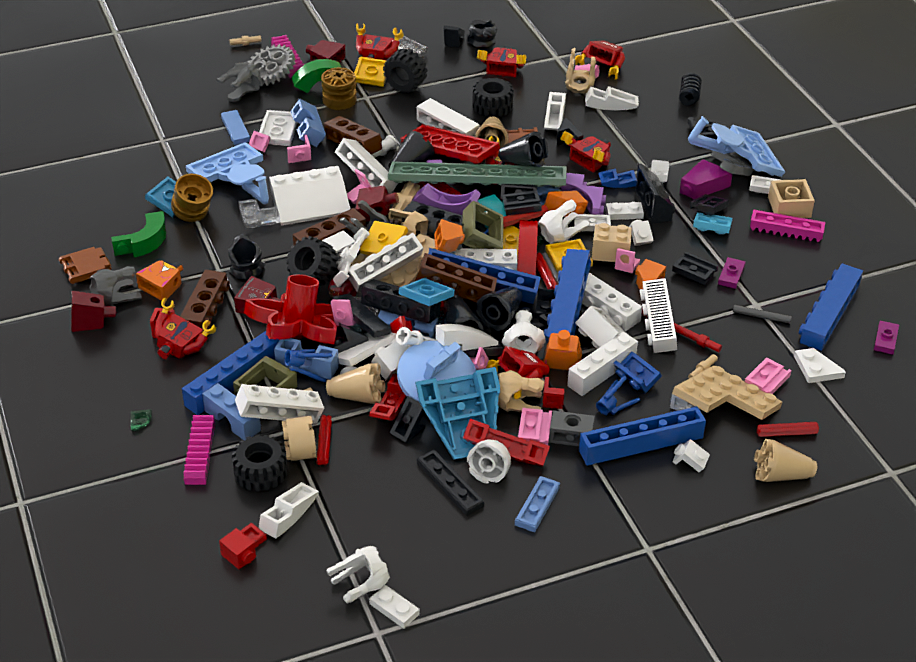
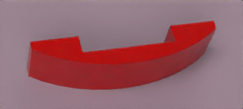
[517,220,538,276]
[369,374,407,421]
[463,419,550,466]

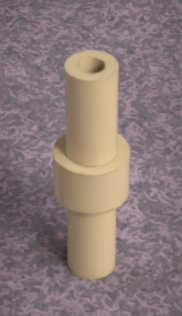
[229,36,261,46]
[688,354,718,379]

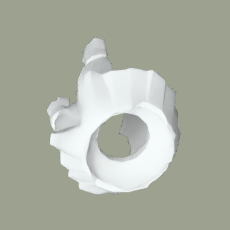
[538,199,590,244]
[501,310,546,354]
[327,546,390,604]

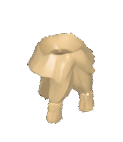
[565,48,596,94]
[389,208,430,237]
[498,370,544,412]

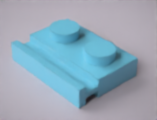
[693,212,733,234]

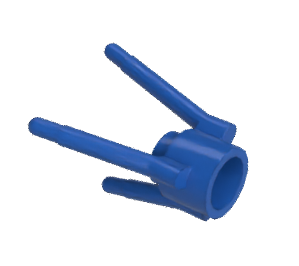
[284,349,333,382]
[596,376,640,415]

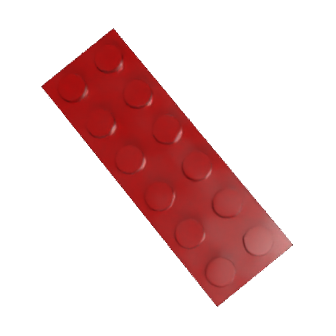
[400,125,500,164]

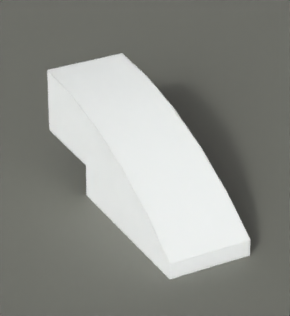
[585,86,639,110]
[544,92,566,131]
[436,324,498,351]
[259,482,319,538]

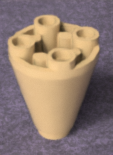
[326,363,385,404]
[754,439,817,482]

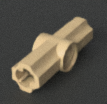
[388,181,420,221]

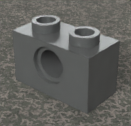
[549,411,595,447]

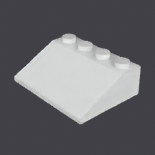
[269,166,350,226]

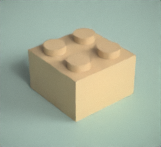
[768,179,815,218]
[592,223,632,263]

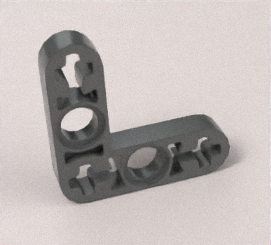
[711,151,754,176]

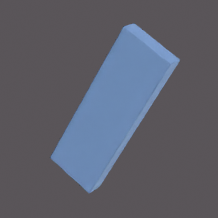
[221,110,250,145]
[515,476,560,532]

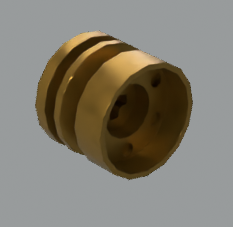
[321,67,357,110]
[171,173,213,222]

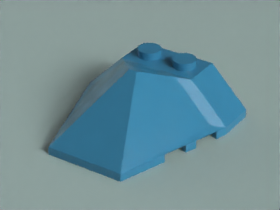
[415,367,500,460]

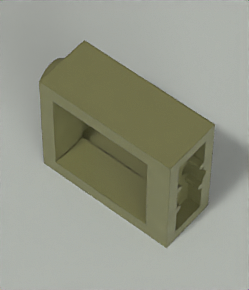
[462,200,503,249]
[233,356,297,396]

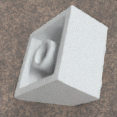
[575,306,629,349]

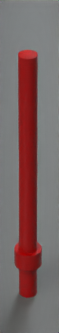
[641,309,722,352]

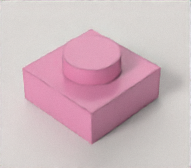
[249,131,271,153]

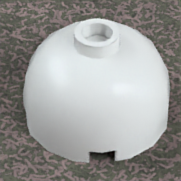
[467,439,511,483]

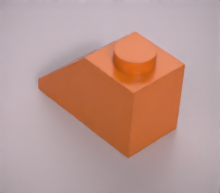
[544,191,588,217]
[434,219,465,253]
[635,259,666,290]

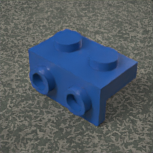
[613,351,662,393]

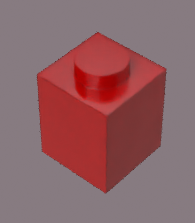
[219,528,256,569]

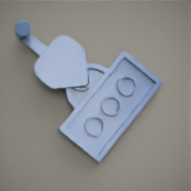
[688,116,785,177]
[186,142,269,205]

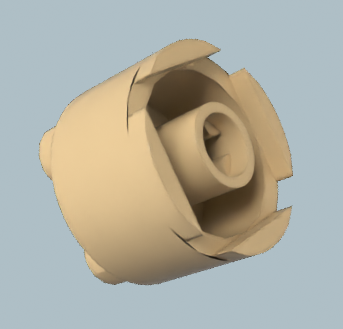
[282,416,317,461]

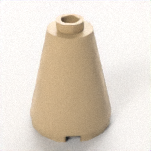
[475,117,509,147]

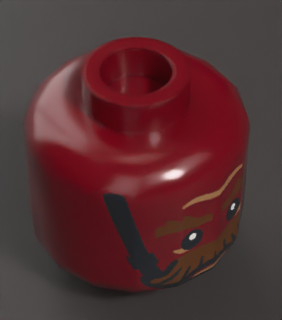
[328,279,357,298]

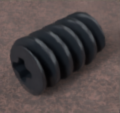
[679,73,702,106]

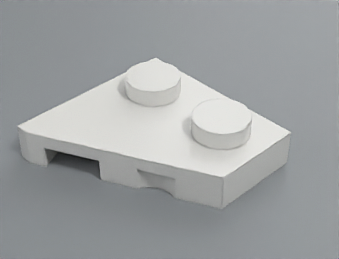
[794,348,846,383]

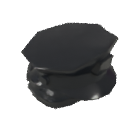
[467,20,497,47]
[228,234,265,280]

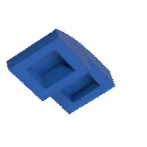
[599,169,636,188]

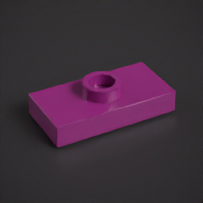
[718,257,746,289]
[874,321,899,354]

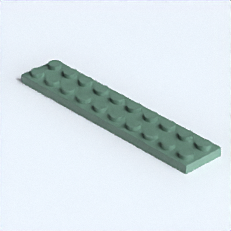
[388,162,567,187]

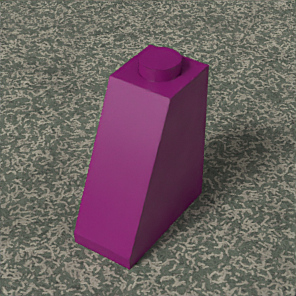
[679,159,733,199]

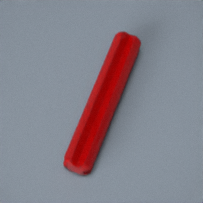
[503,205,548,228]
[536,253,558,290]
[317,415,332,465]
[757,422,819,437]

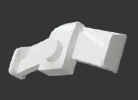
[333,228,370,287]

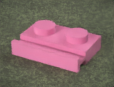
[745,357,792,394]
[518,408,552,445]

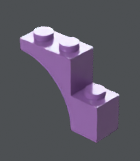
[561,173,606,215]
[412,183,481,215]

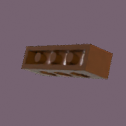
[324,116,382,155]
[293,208,366,246]
[415,253,497,303]
[180,269,230,331]

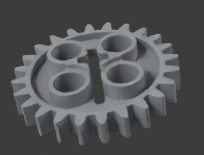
[247,44,296,86]

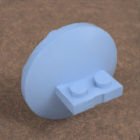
[397,341,476,401]

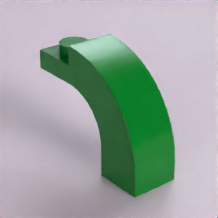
[292,59,341,93]
[111,211,166,257]

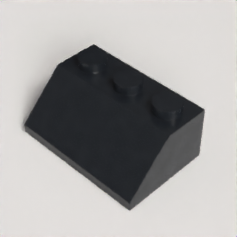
[635,163,675,224]

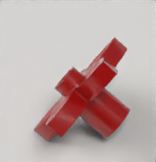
[244,274,339,344]

